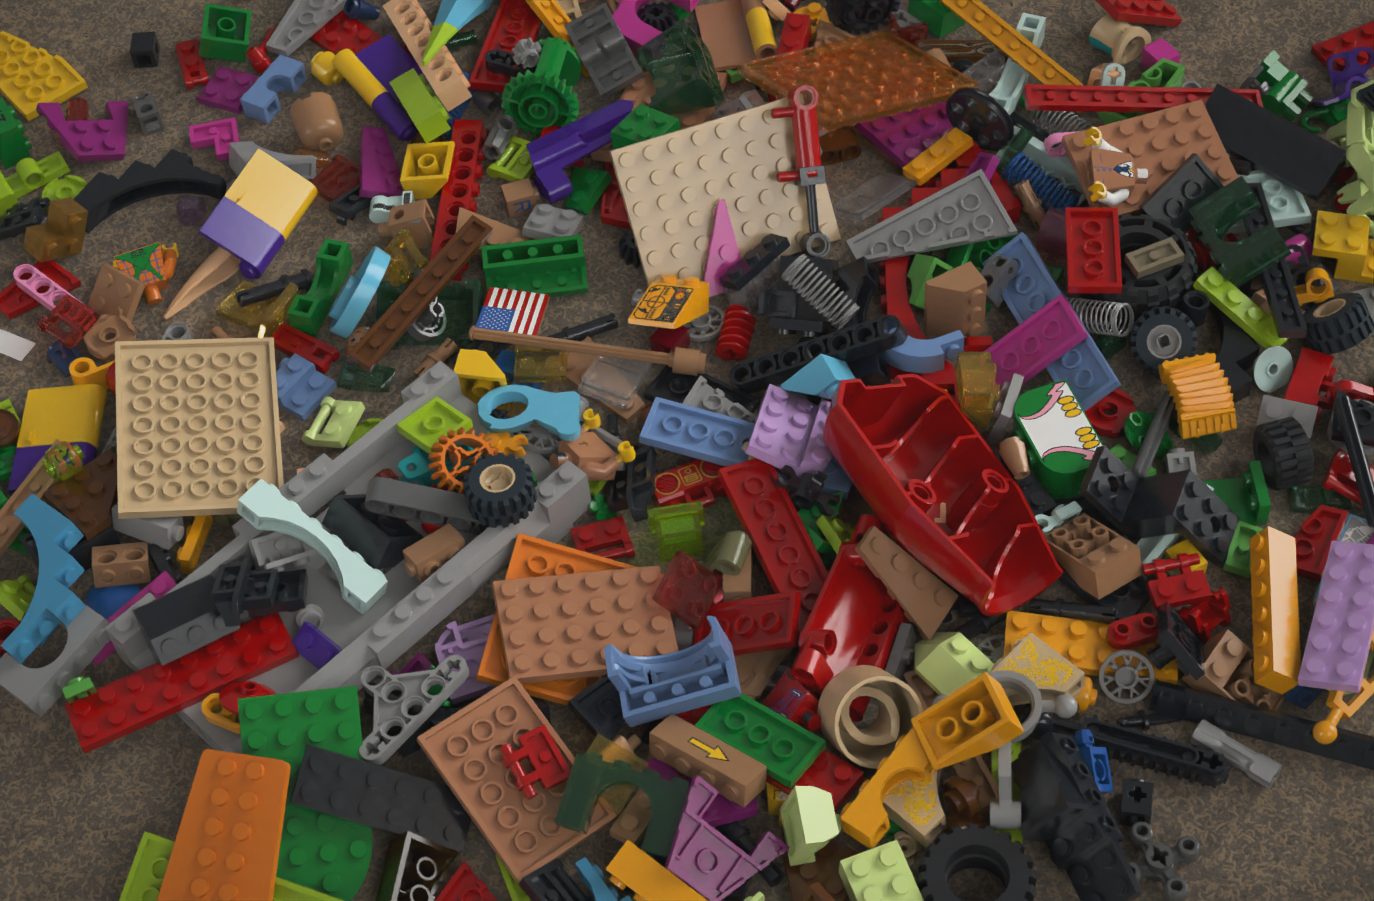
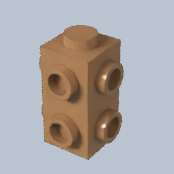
[402,523,466,583]

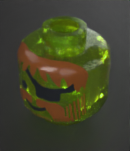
[42,441,85,481]

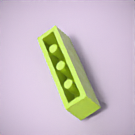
[389,68,451,144]

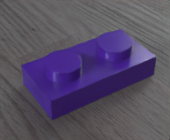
[291,622,343,669]

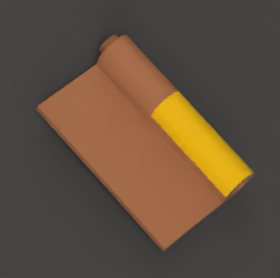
[694,0,778,71]

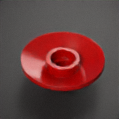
[219,681,276,715]

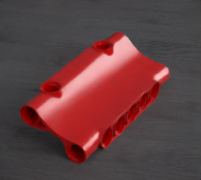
[790,514,926,722]

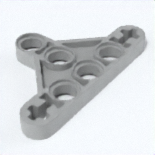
[359,655,470,766]

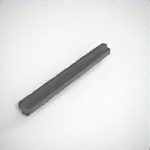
[1131,391,1176,478]

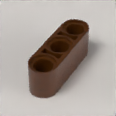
[819,128,862,166]

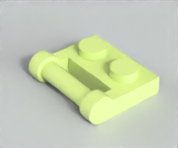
[301,396,365,448]

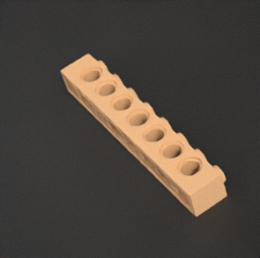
[383,0,472,112]

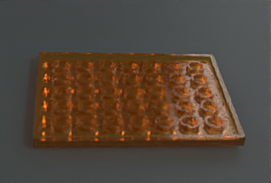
[737,30,980,131]

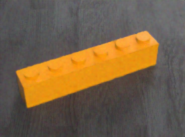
[1249,526,1301,695]

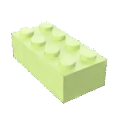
[838,840,924,901]

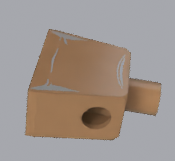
[378,199,436,248]

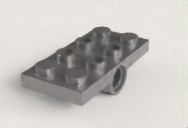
[564,2,645,100]

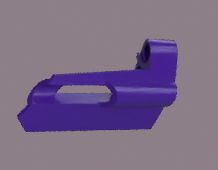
[1311,47,1374,106]
[526,100,634,204]

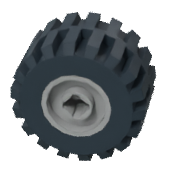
[1130,306,1198,374]

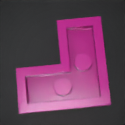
[189,117,240,161]

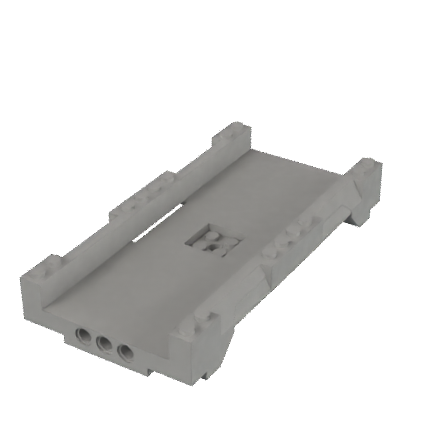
[105,361,592,754]

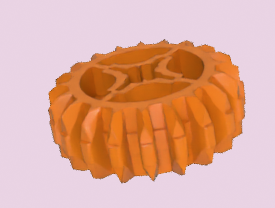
[428,427,499,494]

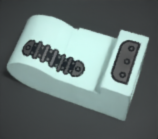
[369,191,415,223]

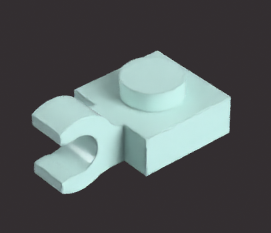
[1035,501,1082,536]

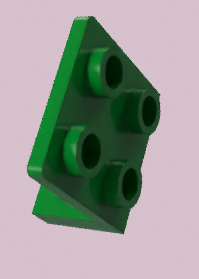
[1203,460,1271,525]

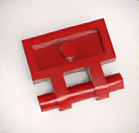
[1142,553,1212,611]
[499,724,573,800]

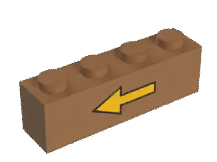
[649,713,767,807]

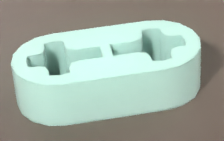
[1100,63,1125,86]

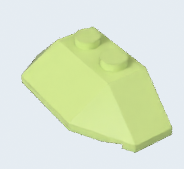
[914,632,1014,708]

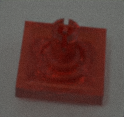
[652,550,723,629]

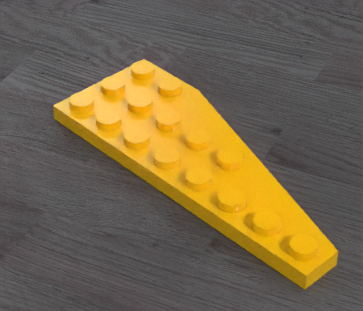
[0,31,88,122]

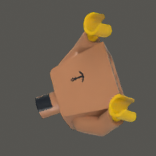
[550,408,636,481]

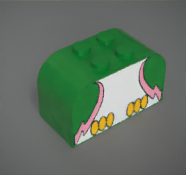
[1012,379,1109,500]

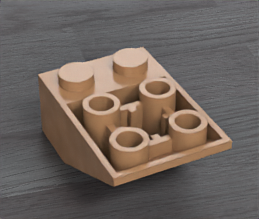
[1044,513,1143,600]
[1182,629,1285,711]

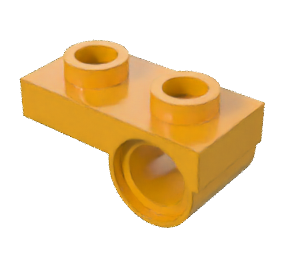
[1294,268,1334,307]

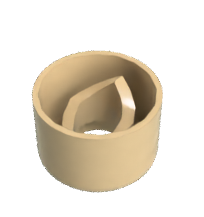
[817,665,923,768]

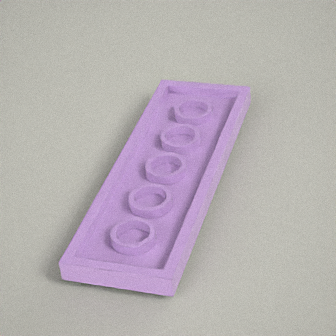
[1298,540,1374,693]

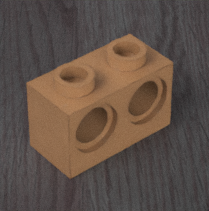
[92,541,151,588]

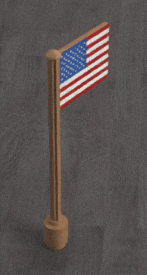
[469,287,707,376]

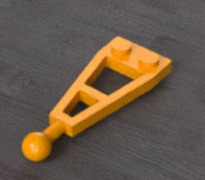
[1313,632,1374,744]

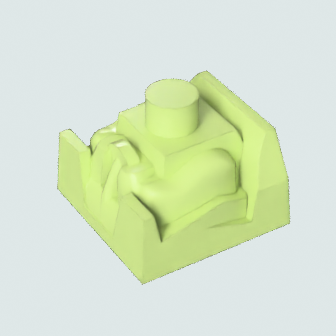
[780,786,842,866]

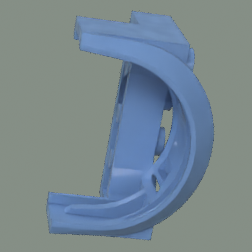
[604,616,742,727]

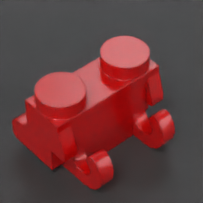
[1177,589,1231,643]

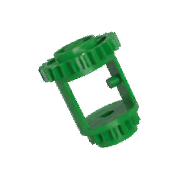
[501,37,582,138]

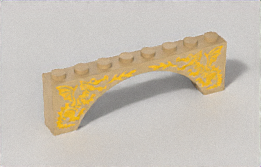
[883,632,1085,848]

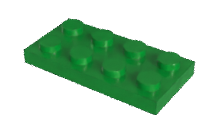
[694,693,826,789]

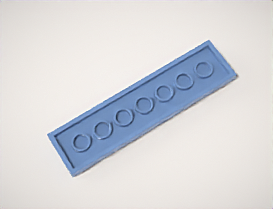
[982,232,1121,412]
[639,397,853,499]

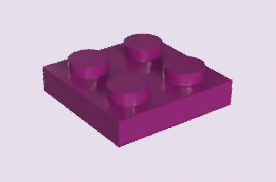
[197,66,259,114]

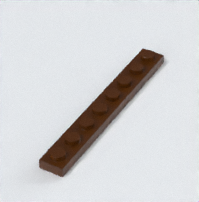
[348,215,493,372]

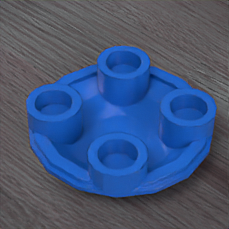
[86,584,140,620]

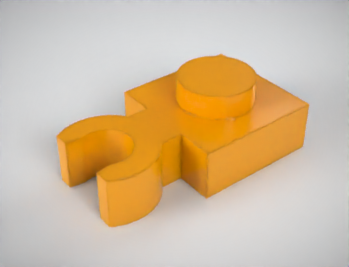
[483,432,529,457]

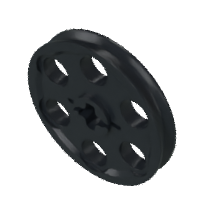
[946,87,1014,151]

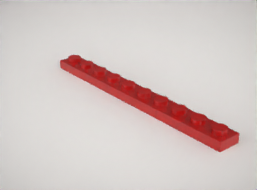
[1023,84,1263,113]

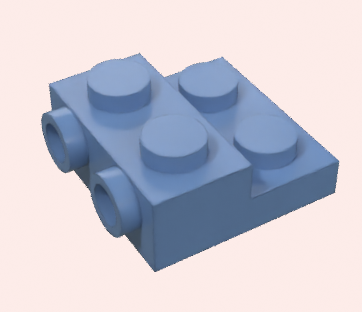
[276,353,337,421]

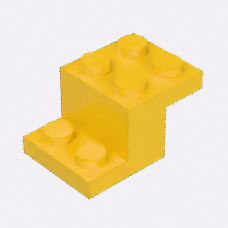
[1312,210,1374,284]

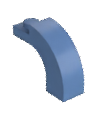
[870,327,964,373]

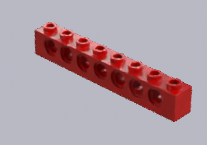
[429,120,488,281]

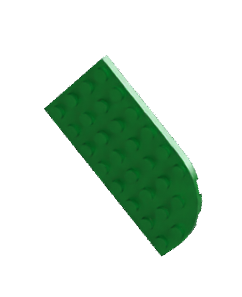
[238,686,372,901]

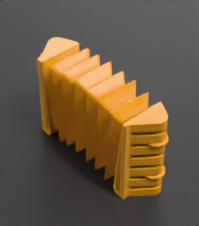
[1158,352,1237,439]

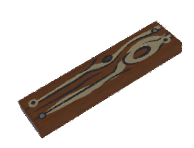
[915,40,1008,63]

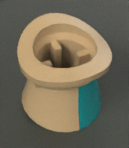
[1089,14,1151,66]

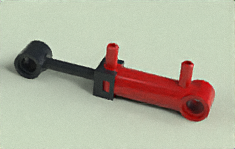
[771,85,831,258]

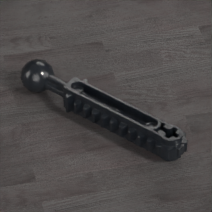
[1019,704,1231,788]

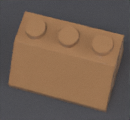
[924,261,987,337]

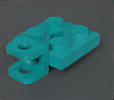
[398,445,483,487]

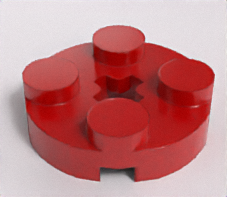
[1085,389,1136,439]

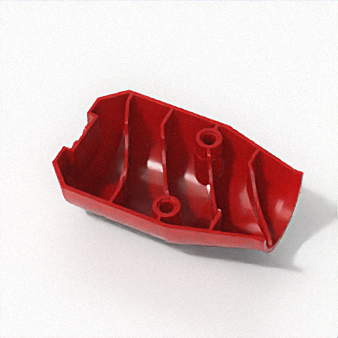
[823,374,1064,616]

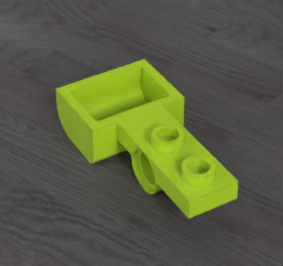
[0,151,70,217]

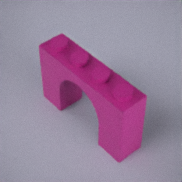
[612,0,700,62]

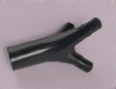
[607,413,621,440]

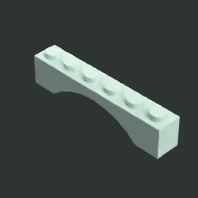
[989,13,1046,135]
[237,479,388,615]

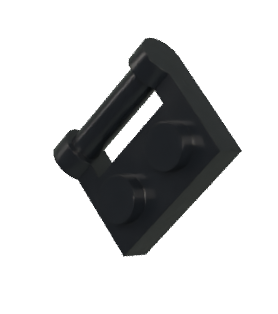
[519,858,594,901]

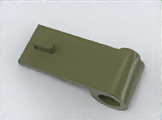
[693,530,752,588]

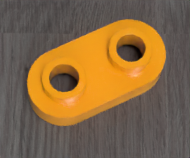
[201,693,241,734]

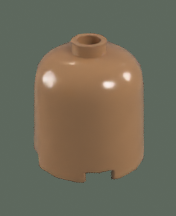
[289,92,344,153]

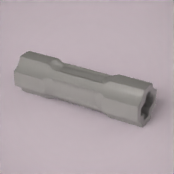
[1190,720,1283,789]

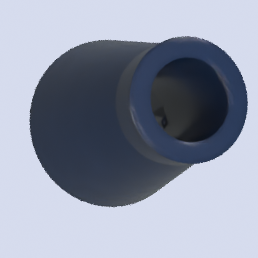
[344,0,380,21]

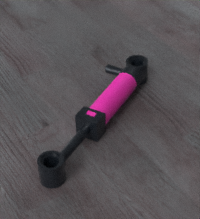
[1180,219,1316,327]

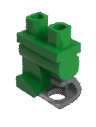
[1240,50,1314,122]

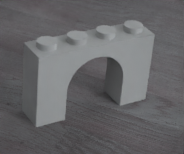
[0,605,111,717]

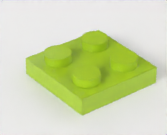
[396,396,473,454]

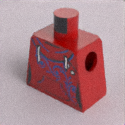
[762,669,821,731]

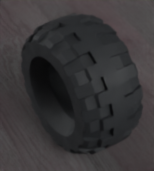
[1080,214,1198,328]

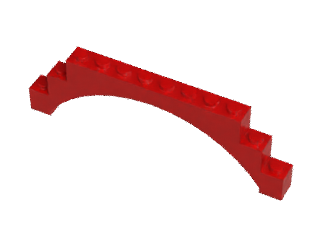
[877,168,988,420]

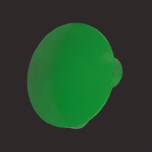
[1124,411,1173,458]

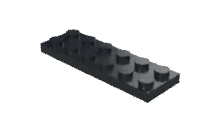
[289,745,472,853]

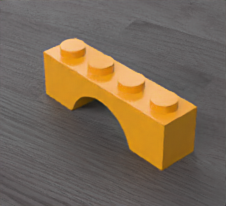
[840,728,935,849]

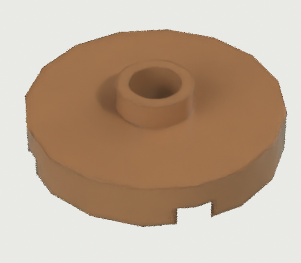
[84,314,136,360]

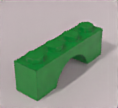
[287,238,354,337]

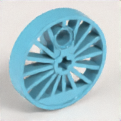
[328,246,391,338]

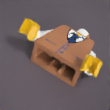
[1084,127,1148,207]

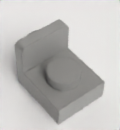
[1162,448,1197,476]

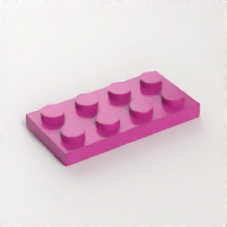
[977,294,1088,394]

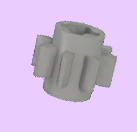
[512,37,542,69]

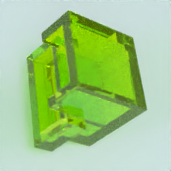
[647,501,705,562]

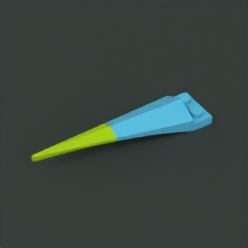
[422,0,494,66]

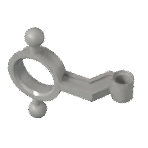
[932,670,1078,829]

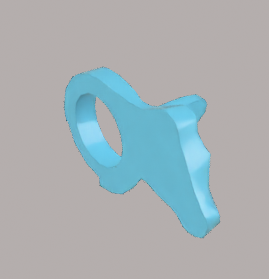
[477,385,581,441]

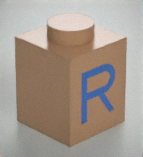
[501,178,540,218]

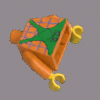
[112,242,179,305]

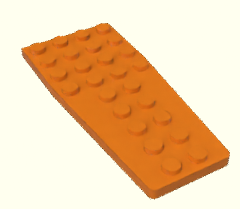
[157,749,291,901]

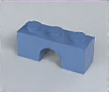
[240,54,307,124]

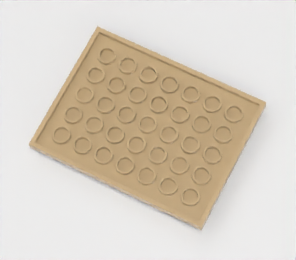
[609,93,841,287]
[115,337,284,519]

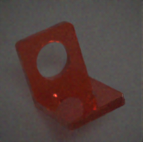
[889,13,928,47]

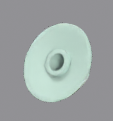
[1253,346,1293,393]

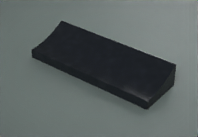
[1204,83,1346,201]

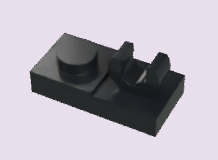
[329,183,372,226]

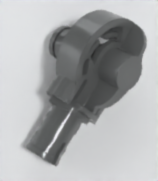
[407,269,447,342]

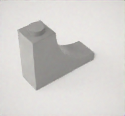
[229,141,316,181]
[112,503,185,550]

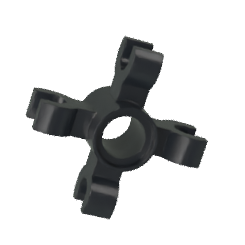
[774,465,840,517]

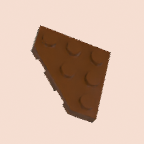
[43,449,118,540]
[779,832,859,901]

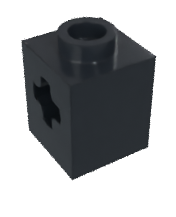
[130,31,160,68]
[1119,779,1154,826]

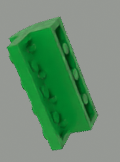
[481,234,589,297]

